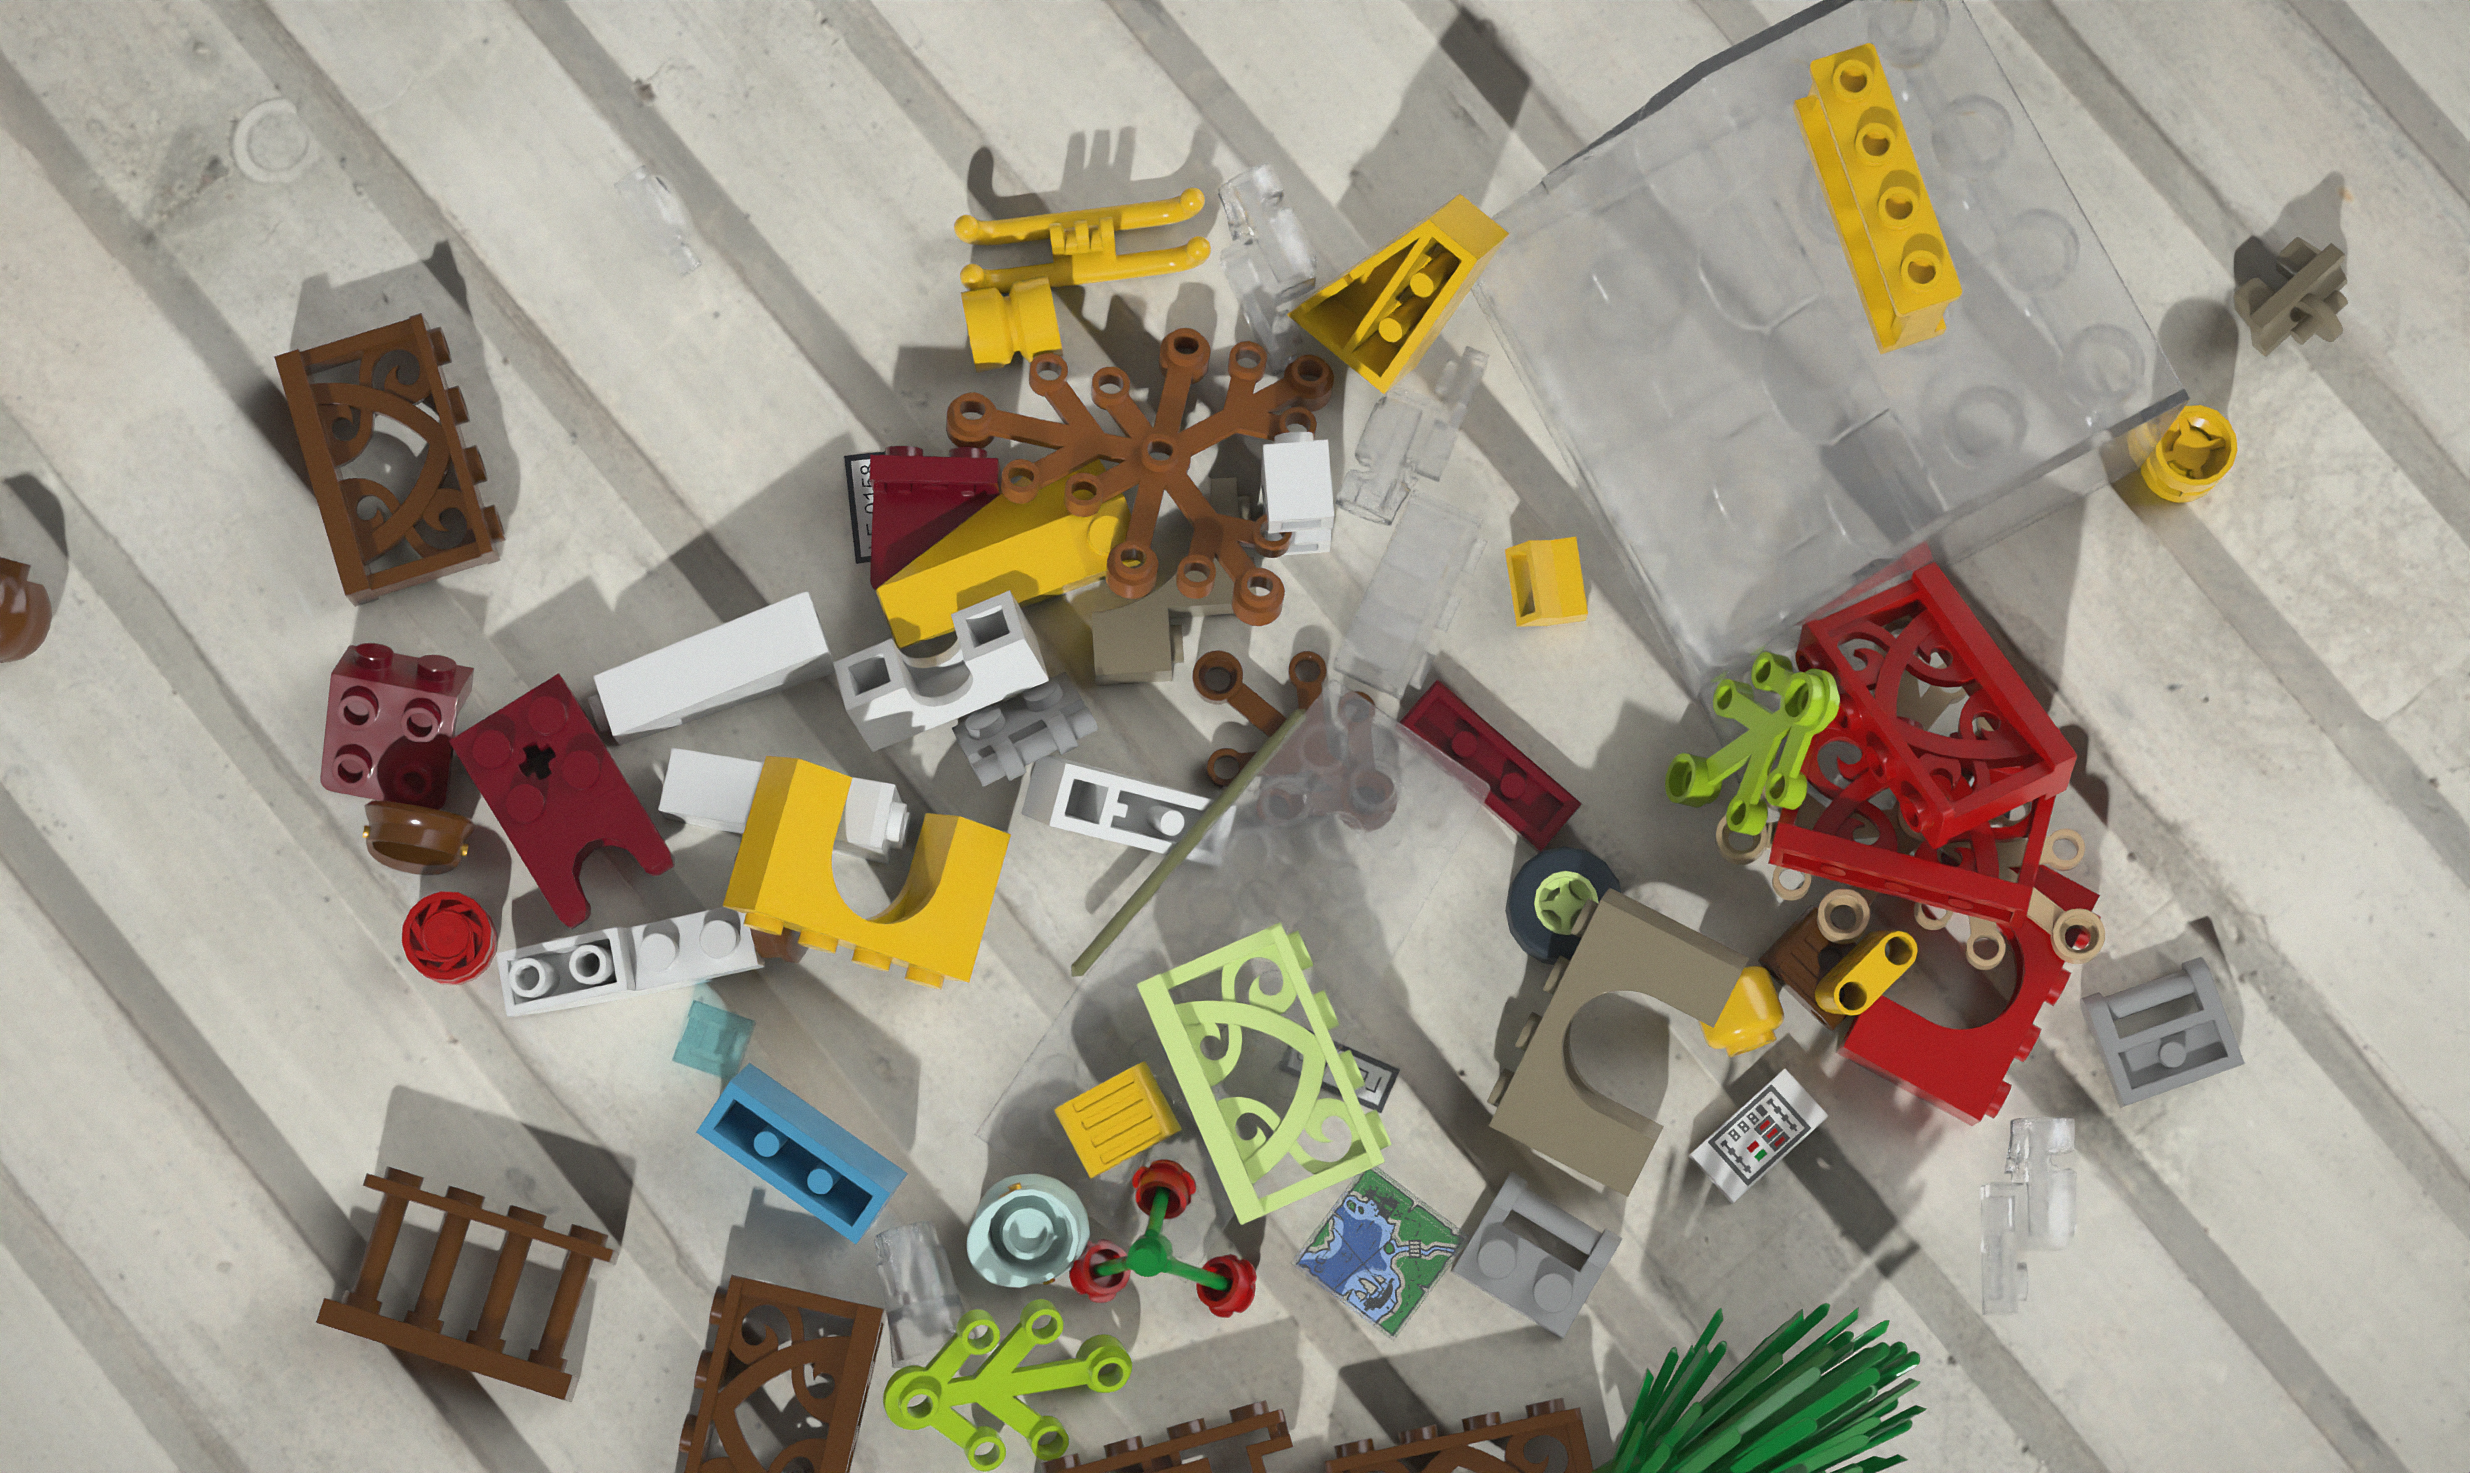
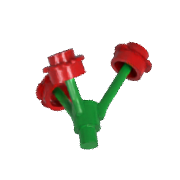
[1069,1159,1257,1318]

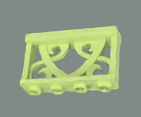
[1137,922,1392,1225]

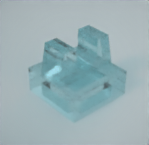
[672,1000,756,1082]

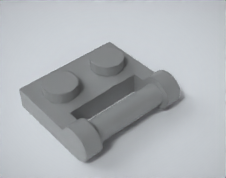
[2080,957,2245,1108]
[1451,1171,1622,1339]

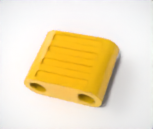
[1815,930,1918,1015]
[1054,1061,1182,1179]

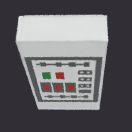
[1689,1069,1828,1203]

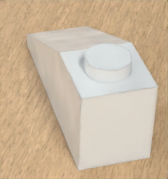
[1021,755,1237,868]

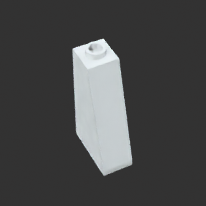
[588,591,836,745]

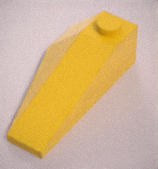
[876,459,1141,650]

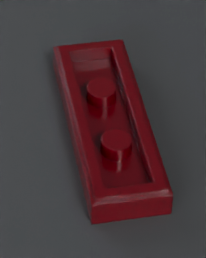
[1395,680,1582,854]

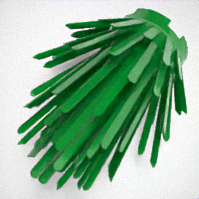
[1592,1303,1927,1473]

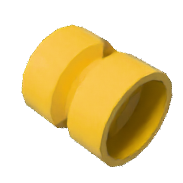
[960,275,1063,373]
[2140,405,2238,503]

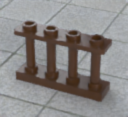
[316,1166,620,1402]

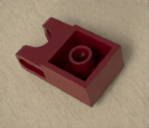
[449,673,675,930]

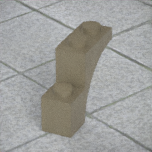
[1091,477,1256,686]

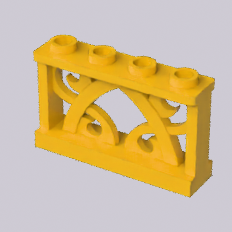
[1792,43,1962,355]

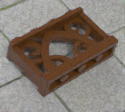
[274,313,506,607]
[678,1275,887,1473]
[1323,1398,1593,1473]

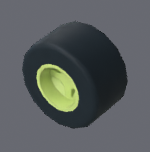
[1505,846,1622,965]

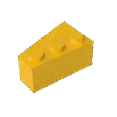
[1287,194,1509,394]

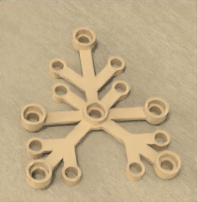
[1715,615,2105,970]

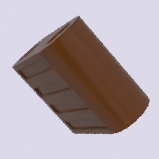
[1758,905,1857,1031]

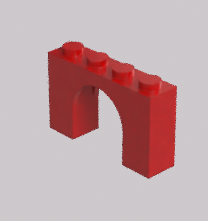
[1836,852,2101,1126]

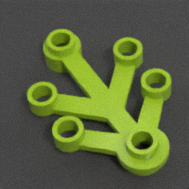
[1665,651,1840,836]
[883,1299,1132,1472]

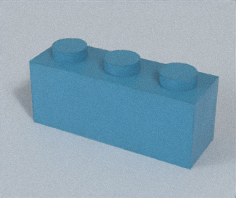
[696,1063,908,1244]

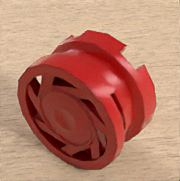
[402,891,498,985]

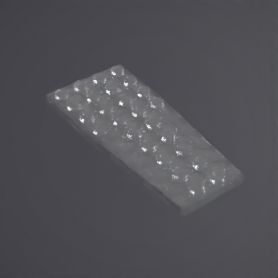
[974,679,1490,1283]

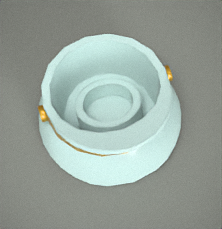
[967,1173,1090,1288]

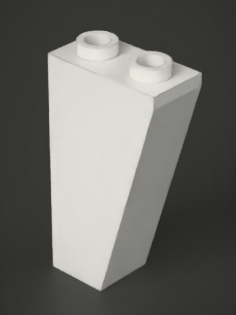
[658,748,911,864]

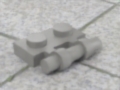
[952,672,1099,787]

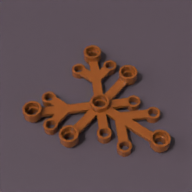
[946,328,1334,626]

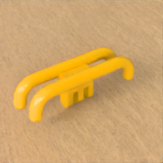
[954,187,1211,294]

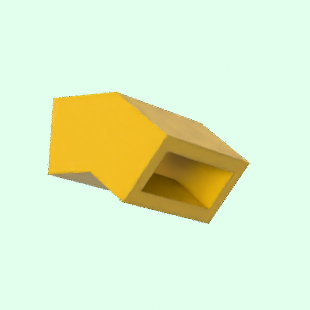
[1505,536,1588,627]

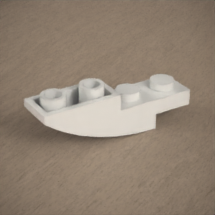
[496,907,765,1017]

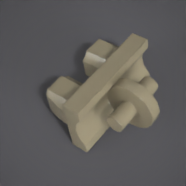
[2233,237,2348,357]

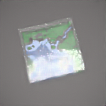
[1290,1166,1471,1342]

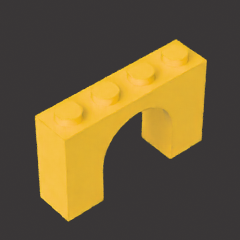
[722,756,1011,990]

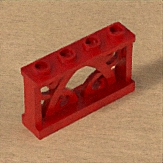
[1795,561,2077,849]
[1768,716,2056,929]

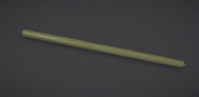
[1071,709,1306,977]

